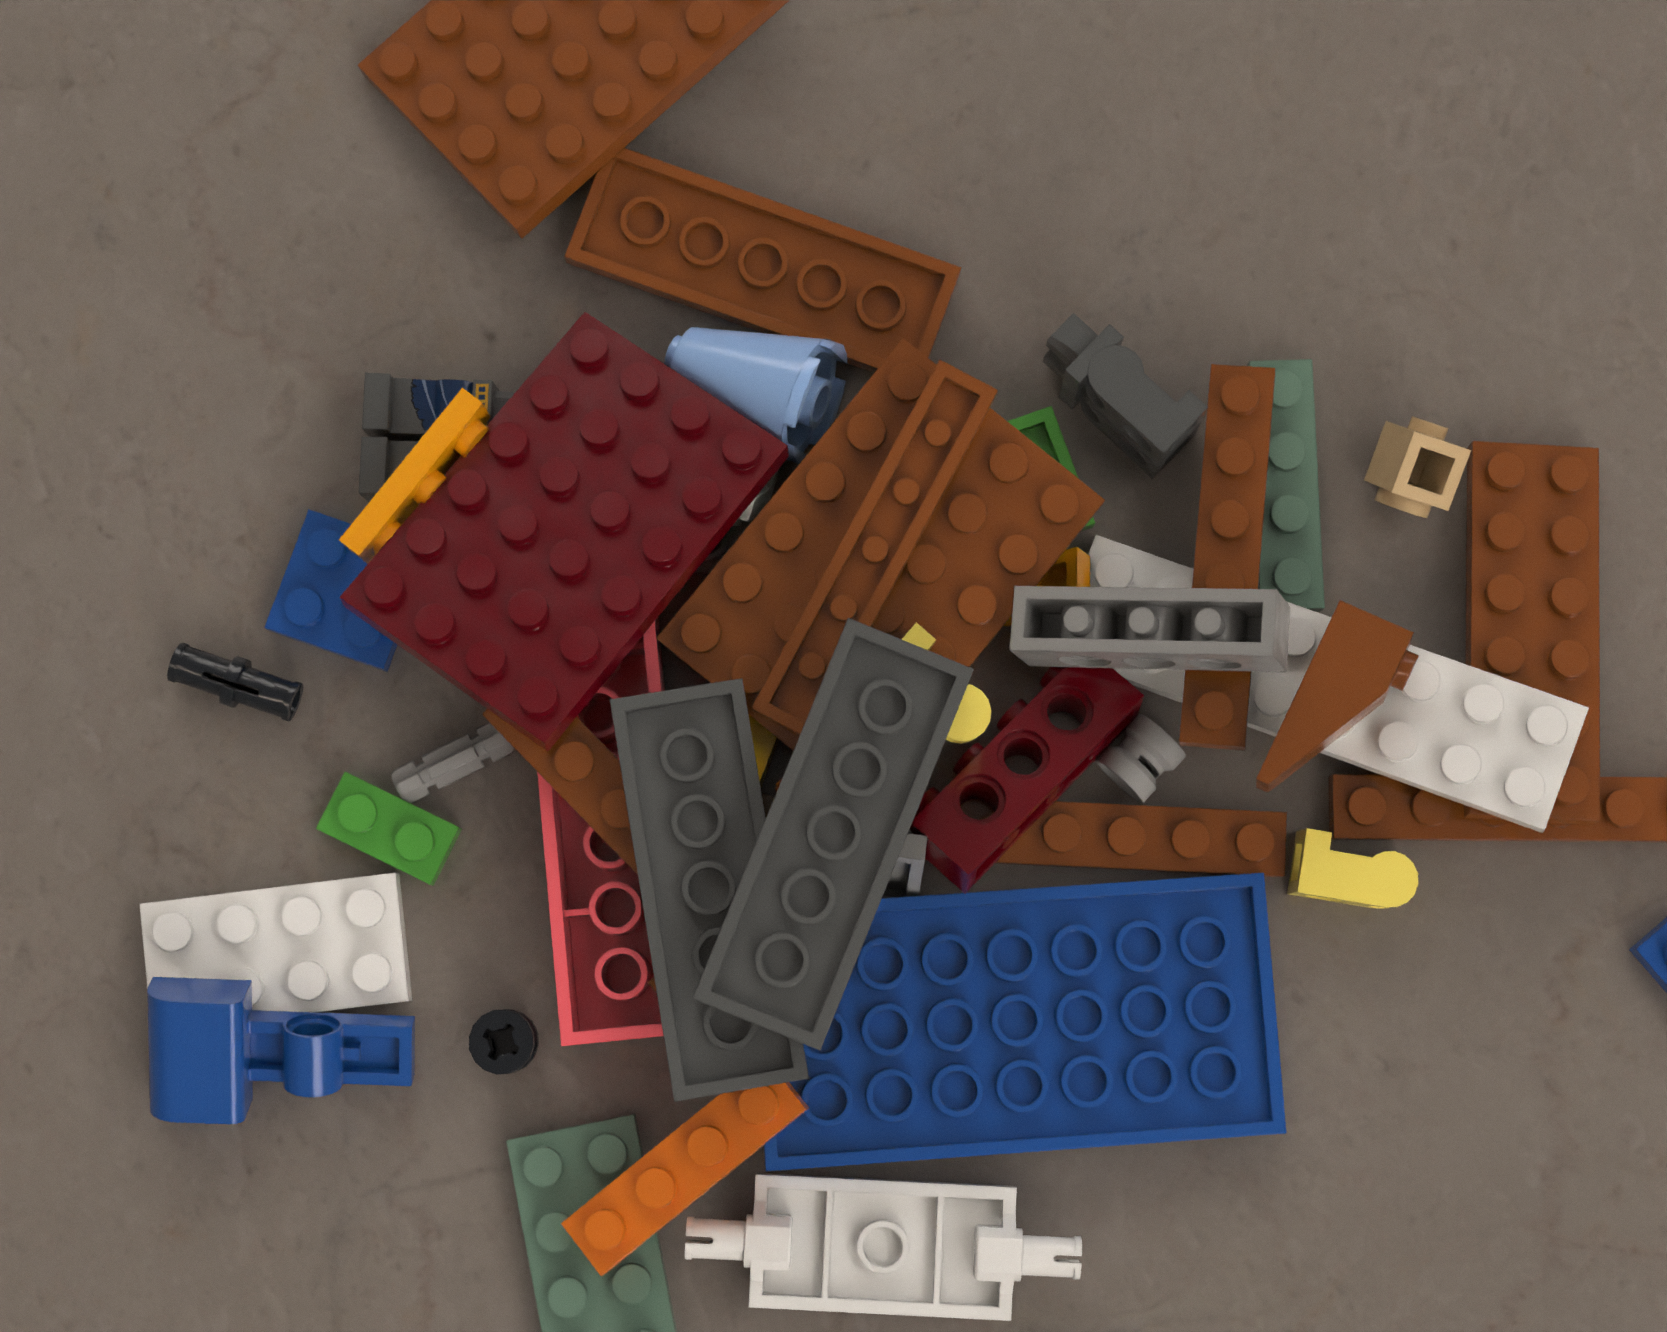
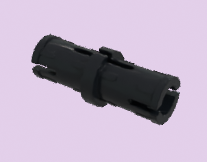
[167,643,303,722]

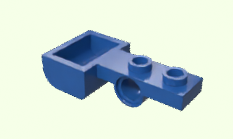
[147,977,415,1124]

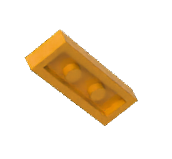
[339,387,491,564]

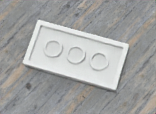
[140,873,413,1013]

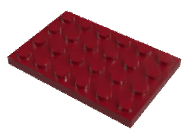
[340,312,789,752]

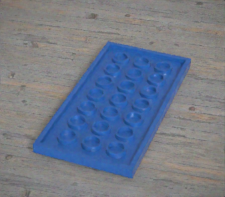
[764,873,1287,1171]

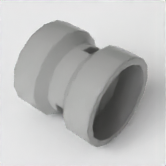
[1096,714,1186,804]

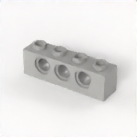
[1010,586,1290,672]

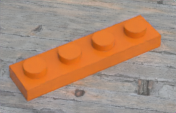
[561,1082,809,1276]

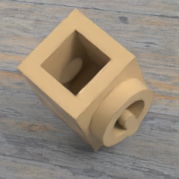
[1364,416,1471,518]

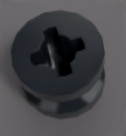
[469,1009,539,1075]

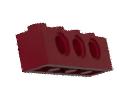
[909,667,1144,894]

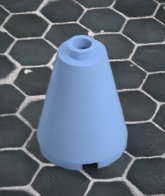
[664,327,847,464]

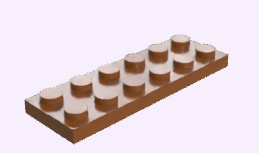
[564,148,962,373]
[1464,441,1600,825]

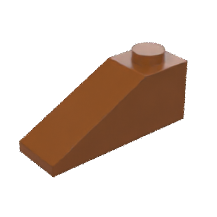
[1256,600,1419,793]

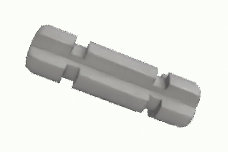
[391,722,515,803]

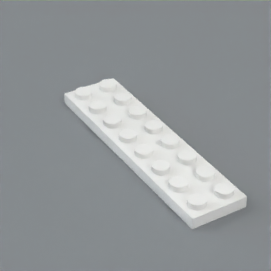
[1088,535,1589,833]

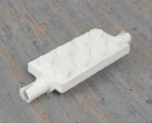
[685,1173,1082,1321]

